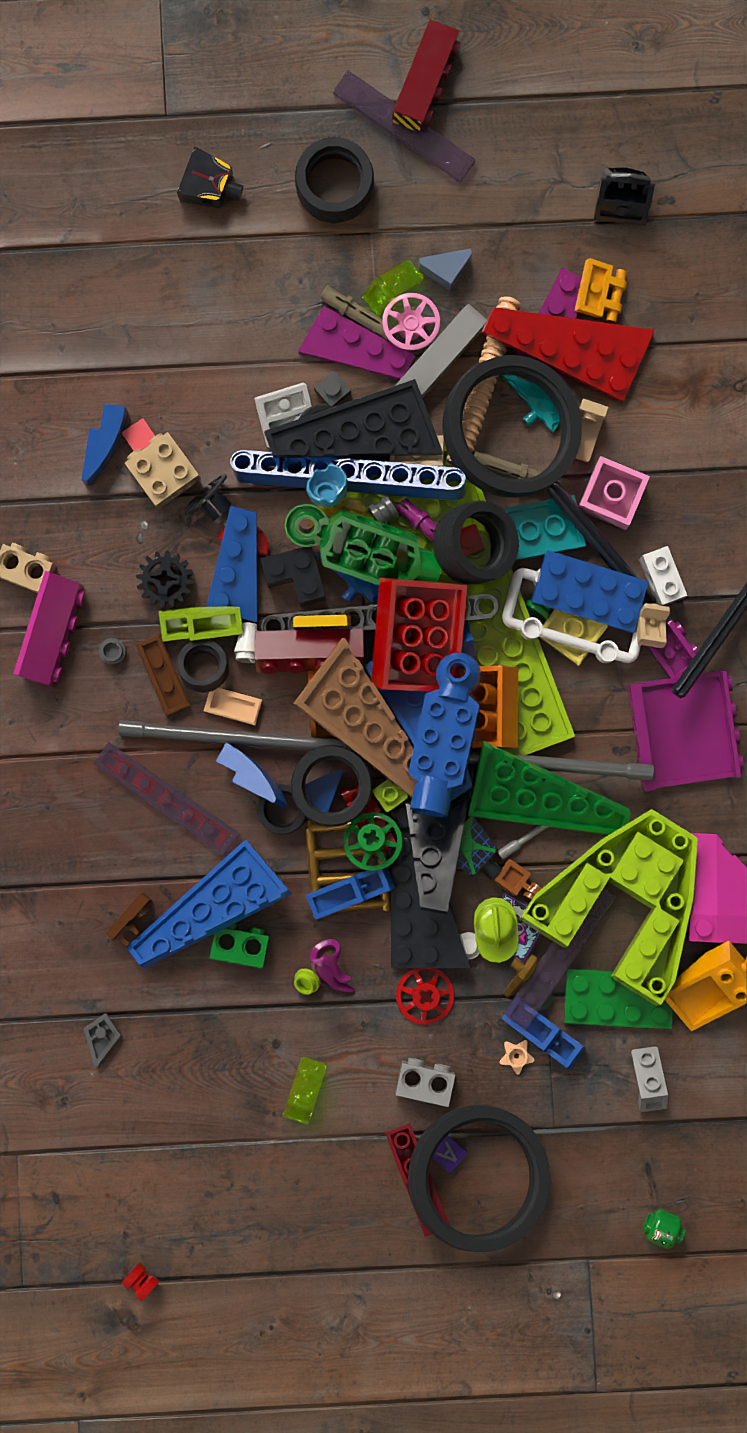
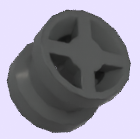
[368,495,400,524]

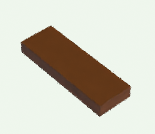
[136,633,191,717]

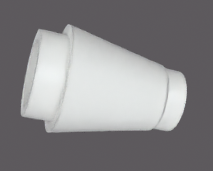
[234,622,258,663]

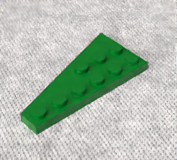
[467,741,631,835]

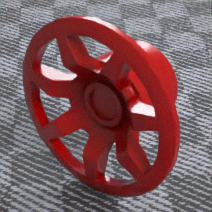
[396,968,454,1025]

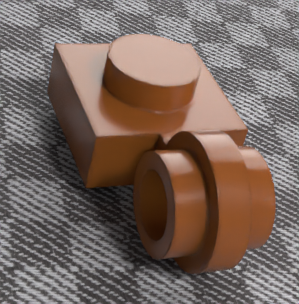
[493,859,542,902]

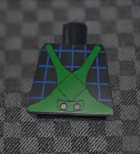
[457,816,502,880]

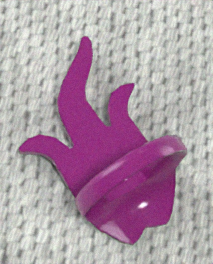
[310,939,355,992]

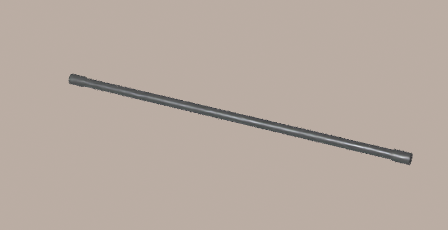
[118,720,654,781]

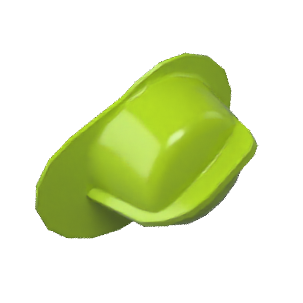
[474,898,519,963]

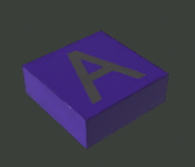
[433,1135,467,1173]

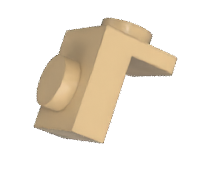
[637,603,670,648]

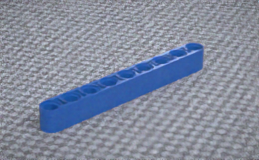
[230,450,467,501]

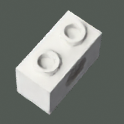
[639,546,687,606]

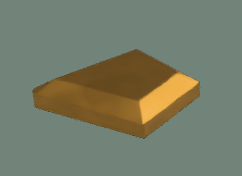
[503,955,537,997]

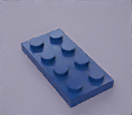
[531,550,649,633]

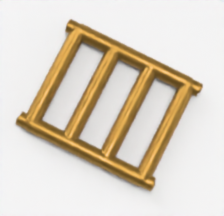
[305,813,391,917]

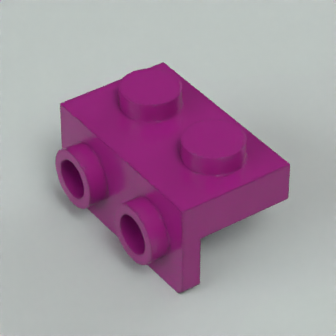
[647,620,699,678]

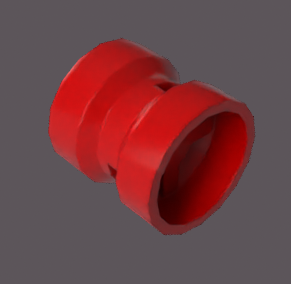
[121,1262,159,1301]

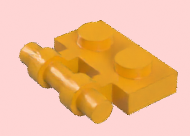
[574,258,627,323]

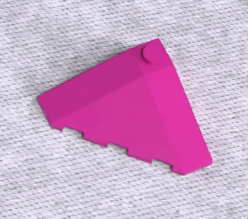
[685,833,747,944]

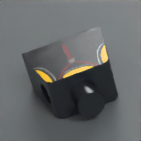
[177,146,244,208]

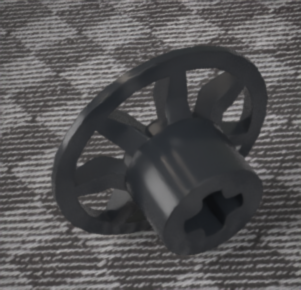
[184,474,232,521]

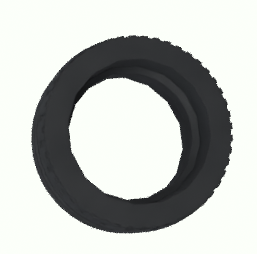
[295,137,374,223]
[433,501,519,585]
[291,745,372,827]

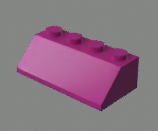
[13,571,86,687]

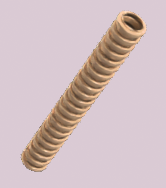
[446,297,522,467]

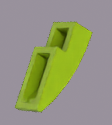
[158,607,243,642]

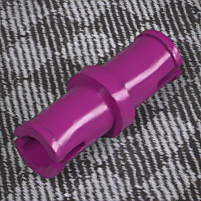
[396,498,437,542]

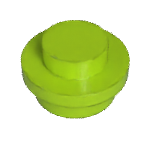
[294,969,320,995]

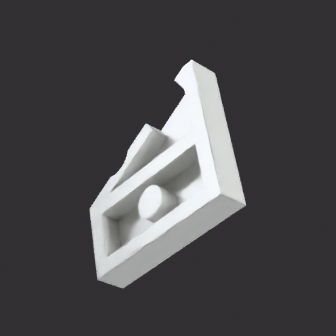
[254,383,312,447]

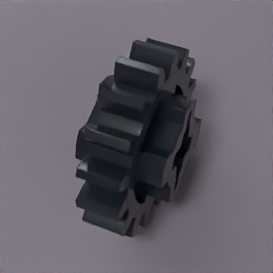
[136,550,194,609]

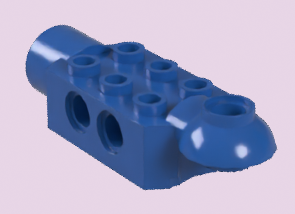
[408,653,481,818]

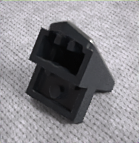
[594,167,655,226]

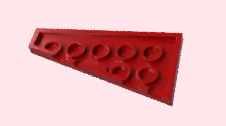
[481,307,655,402]

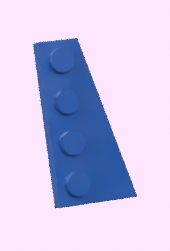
[206,506,258,622]

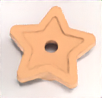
[500,1040,535,1074]

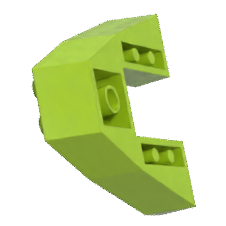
[519,809,698,1006]

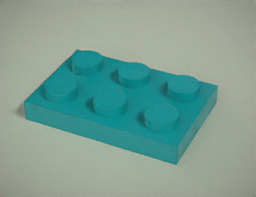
[502,495,586,561]

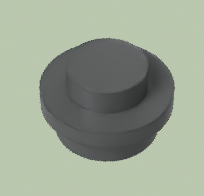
[99,638,126,665]

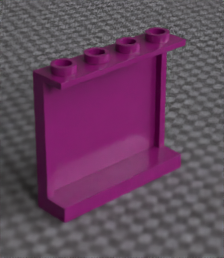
[627,670,744,791]

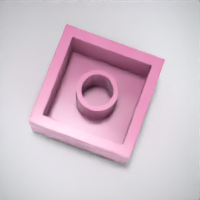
[579,456,650,530]

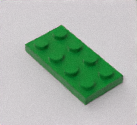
[564,968,673,1029]

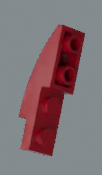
[385,1123,450,1237]

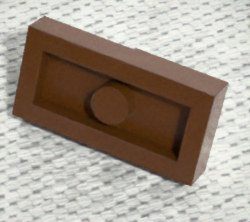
[105,893,152,946]

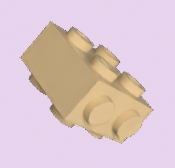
[125,432,201,510]

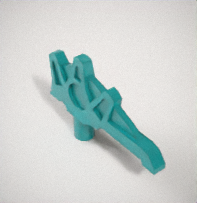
[502,375,560,433]

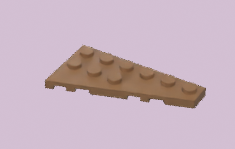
[293,638,415,798]

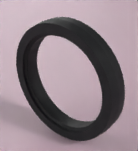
[442,355,582,497]
[408,1105,550,1252]

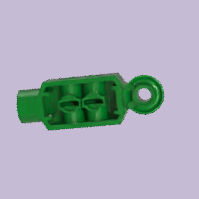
[284,504,442,585]

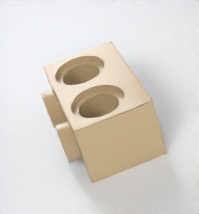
[0,543,56,593]

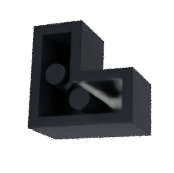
[260,546,326,607]

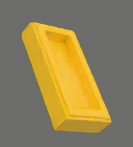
[293,615,351,627]

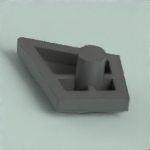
[83,1013,121,1067]

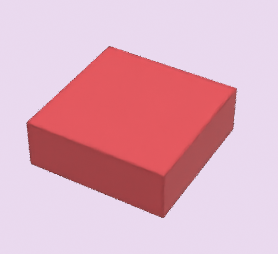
[121,418,155,451]

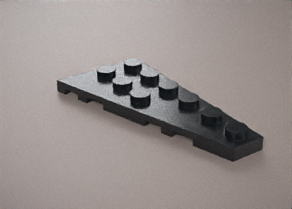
[264,379,443,458]
[391,807,472,968]

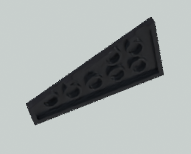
[405,764,476,915]

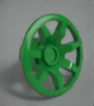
[344,812,402,871]

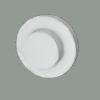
[461,932,480,959]

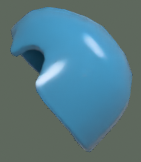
[306,464,348,507]

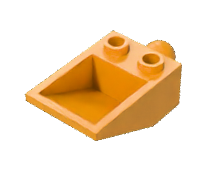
[665,941,747,1031]

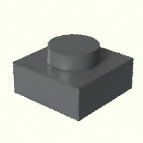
[314,370,351,407]

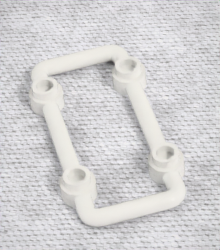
[502,568,644,663]

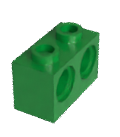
[210,923,270,968]

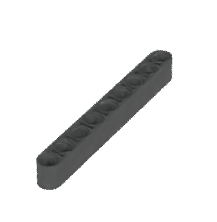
[261,594,500,631]

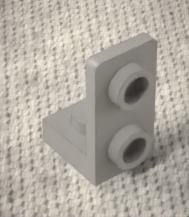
[631,1046,668,1112]

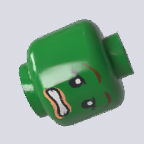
[643,1209,685,1249]

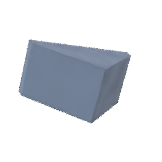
[418,249,472,291]

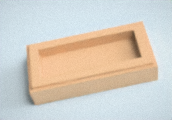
[204,688,262,725]

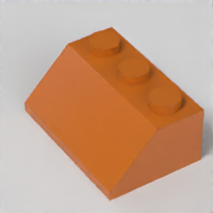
[459,665,518,749]

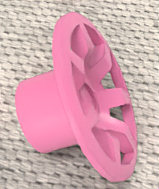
[382,293,440,350]

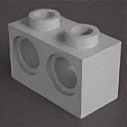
[395,1057,455,1107]

